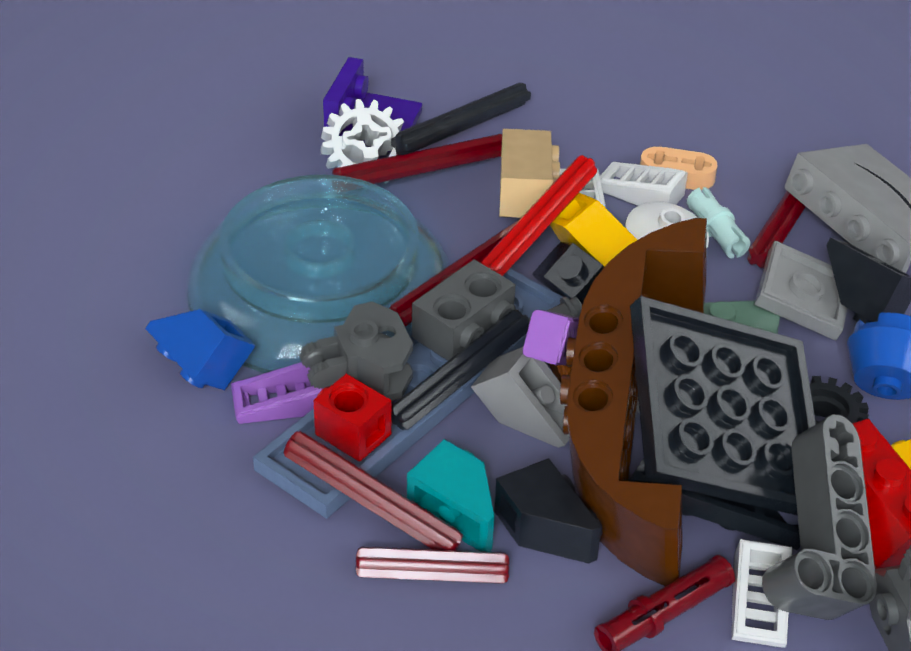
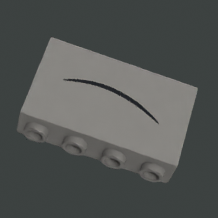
[785,144,911,273]

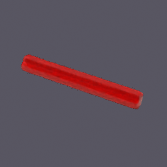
[480,155,597,276]

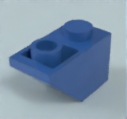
[145,309,256,391]

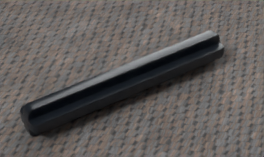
[391,310,529,430]

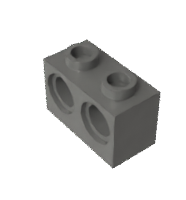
[412,259,516,361]

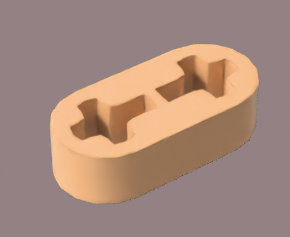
[640,146,718,190]

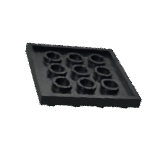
[630,296,816,516]

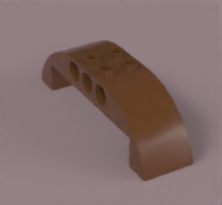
[560,218,707,586]

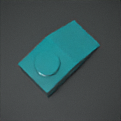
[407,439,494,552]

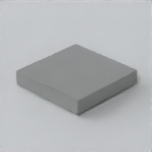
[754,241,847,341]

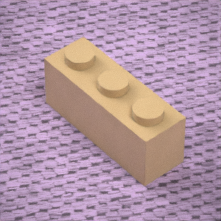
[499,129,560,218]

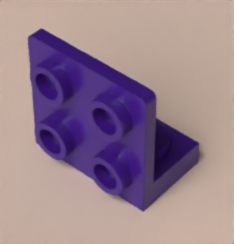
[323,57,422,152]

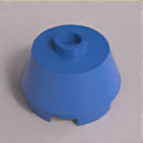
[847,313,911,400]

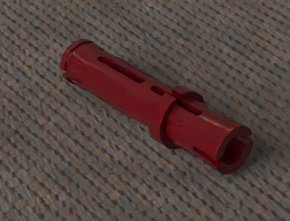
[594,555,735,651]

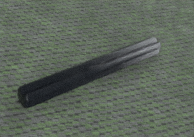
[391,82,531,156]

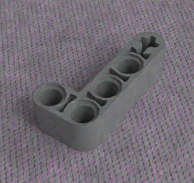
[762,414,877,620]

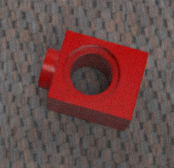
[313,373,392,462]

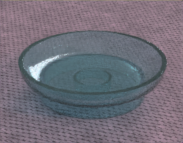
[187,174,450,373]

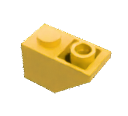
[550,193,637,267]

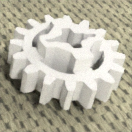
[321,99,404,188]

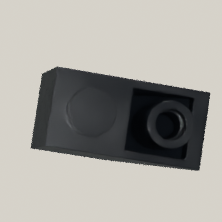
[494,458,603,564]

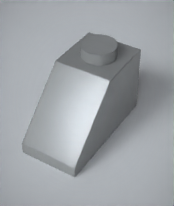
[471,347,569,448]

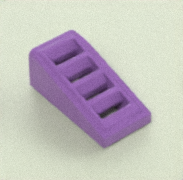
[523,310,579,365]
[231,362,329,424]

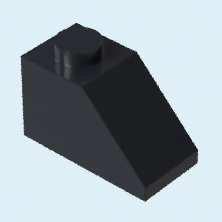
[826,237,911,324]
[532,242,604,305]

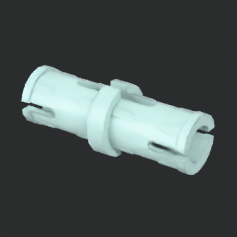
[687,187,750,259]

